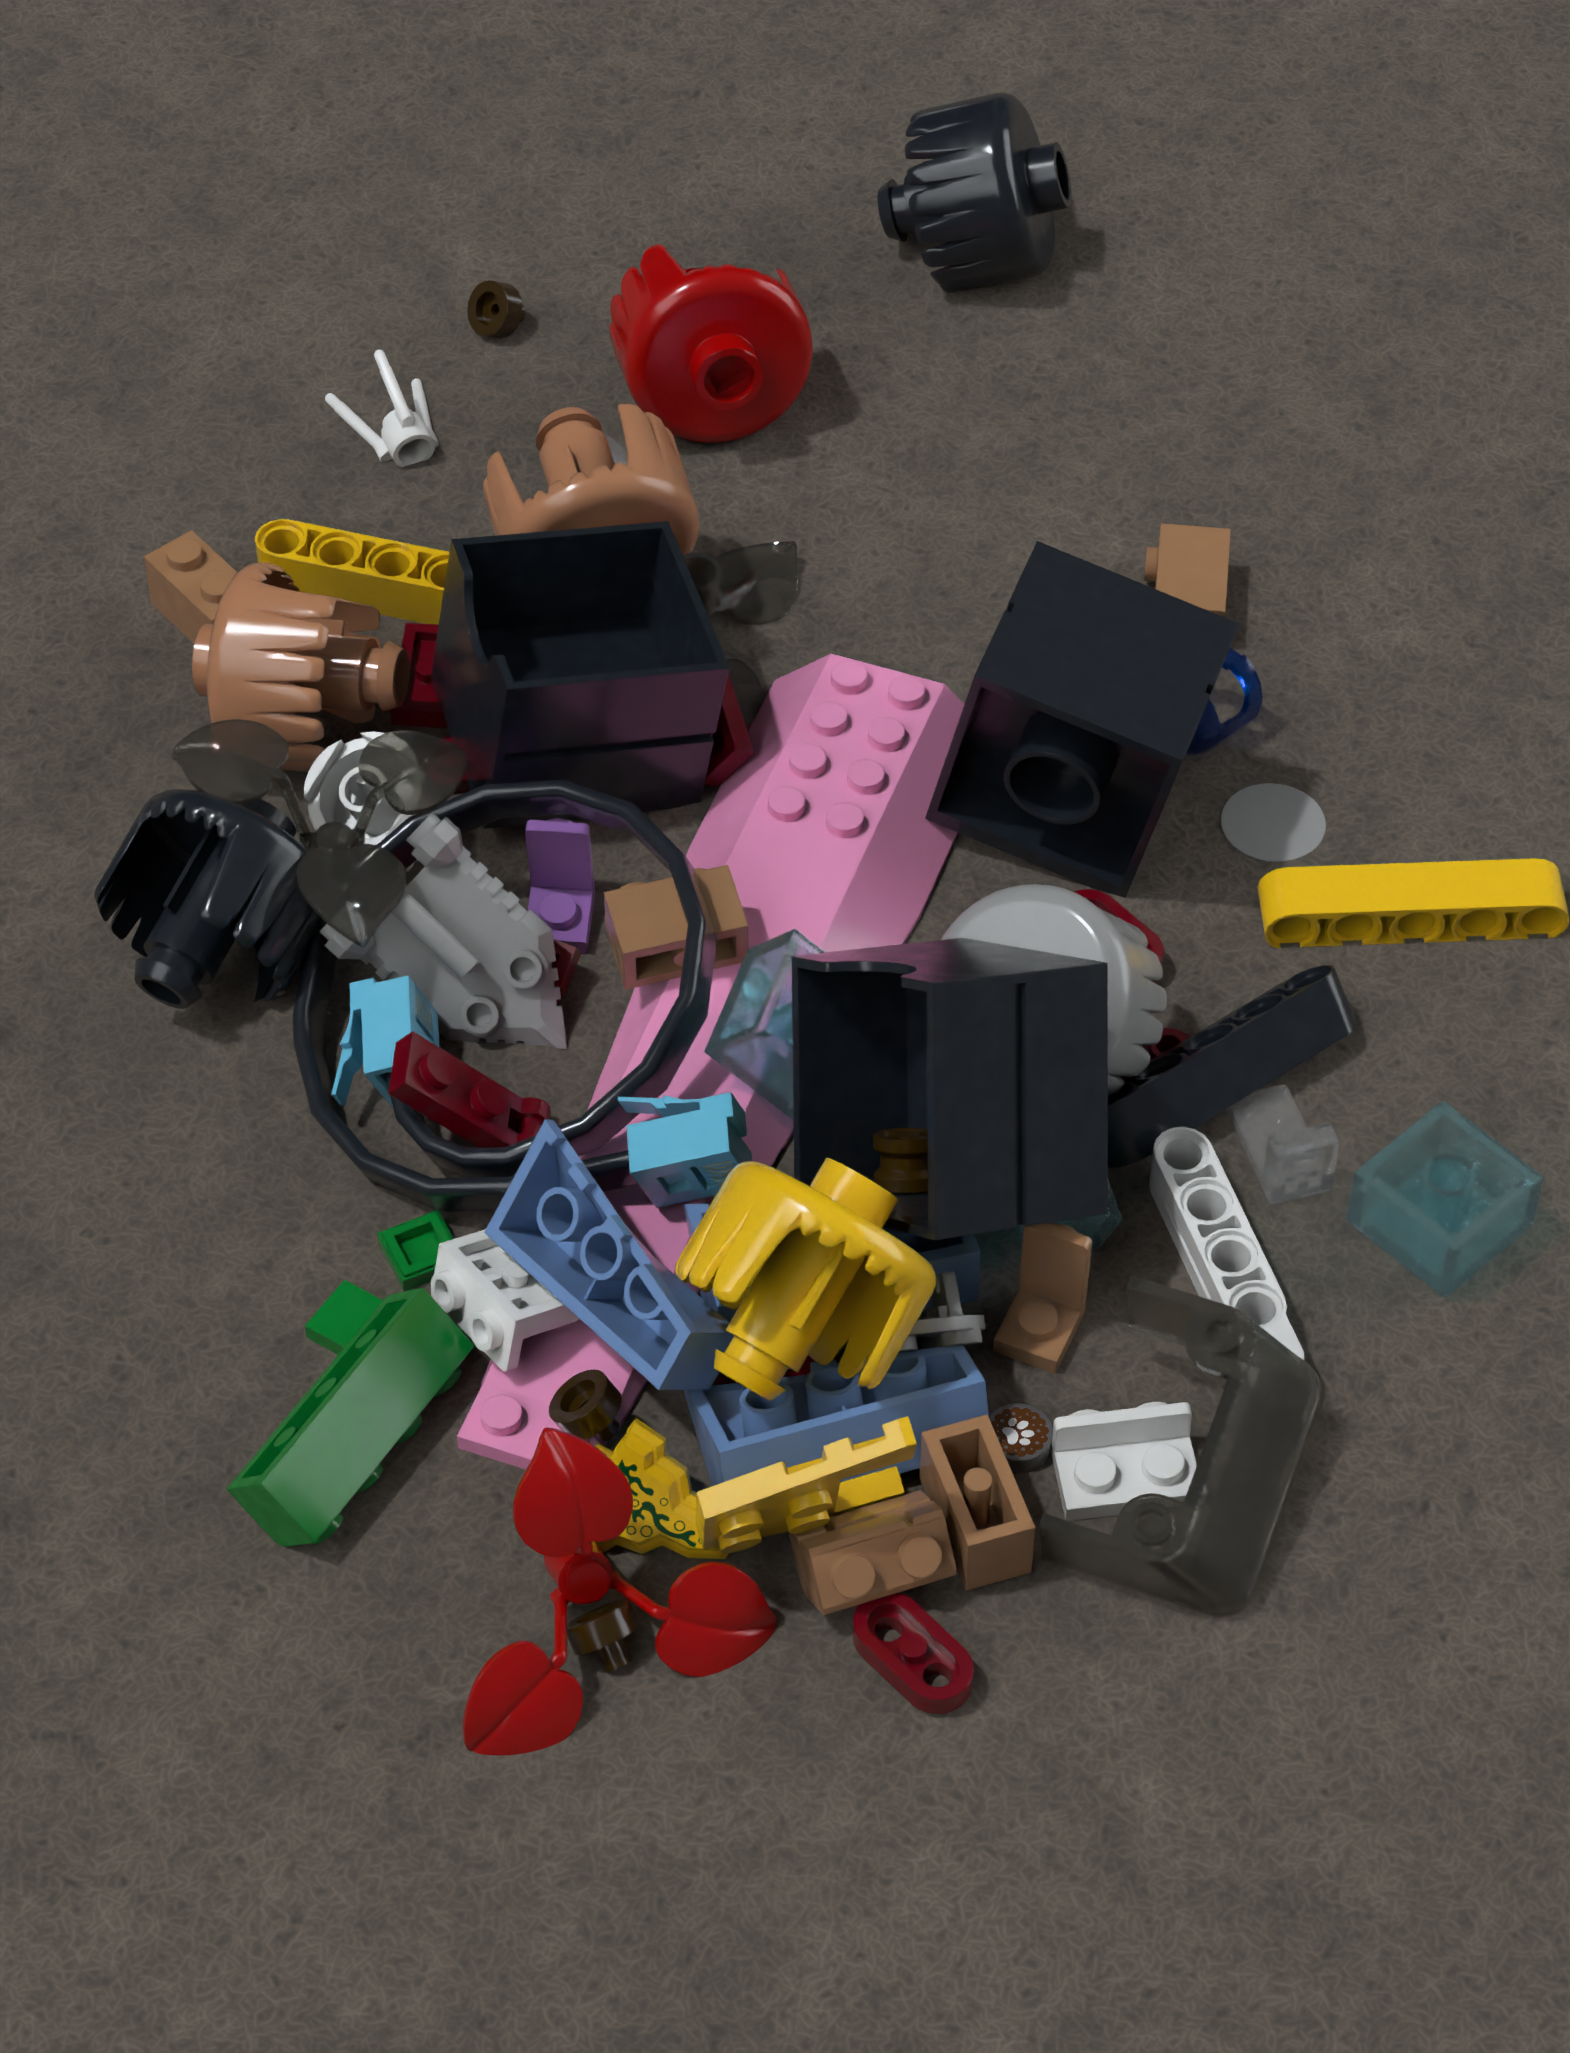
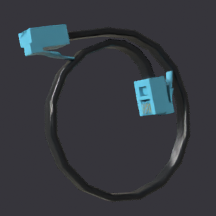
[293,780,753,1212]

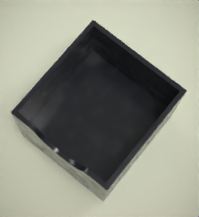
[431,521,730,829]
[925,541,1240,898]
[791,938,1108,1240]

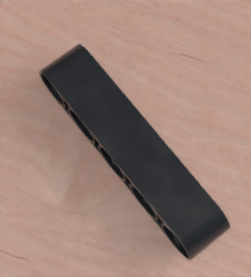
[1108,965,1357,1168]

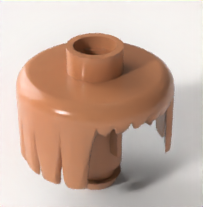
[483,404,700,562]
[192,562,410,772]

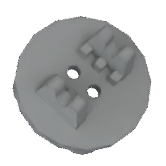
[899,1271,985,1352]

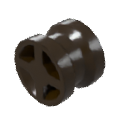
[873,1128,928,1193]

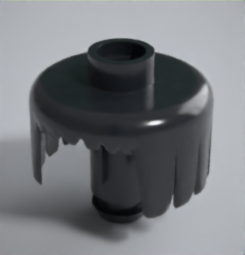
[877,93,1072,293]
[94,789,334,1009]

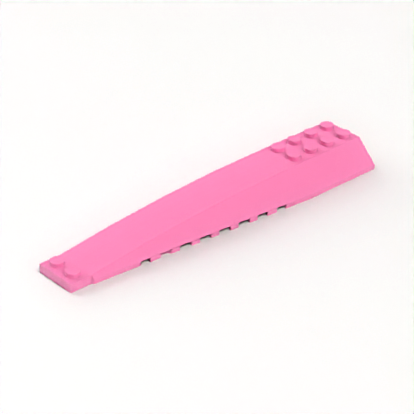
[457,654,964,1470]

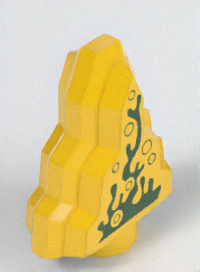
[595,1418,729,1559]

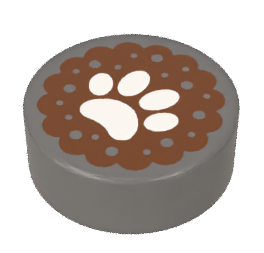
[989,1403,1053,1473]

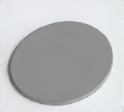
[1221,783,1326,862]

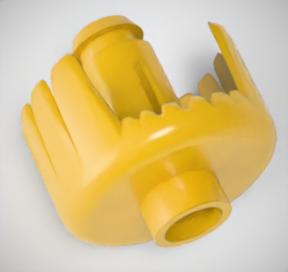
[675,1158,936,1401]

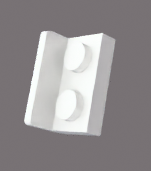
[431,1229,579,1372]
[1051,1402,1204,1521]

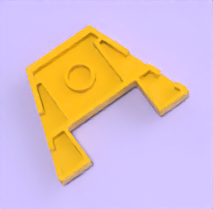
[695,1416,917,1553]

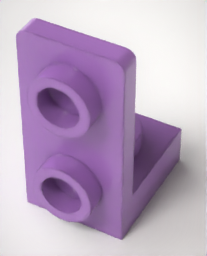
[525,818,595,953]

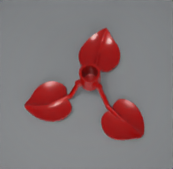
[463,1427,777,1756]

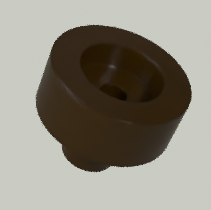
[467,280,525,338]
[549,1369,622,1442]
[567,1598,640,1672]

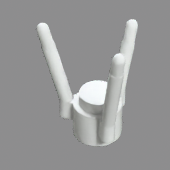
[325,349,439,467]

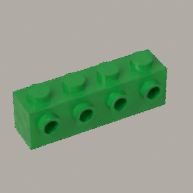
[226,1287,475,1547]

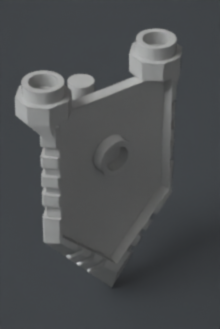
[320,812,567,1049]

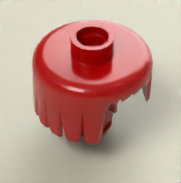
[609,244,813,443]

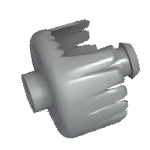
[941,884,1167,1097]

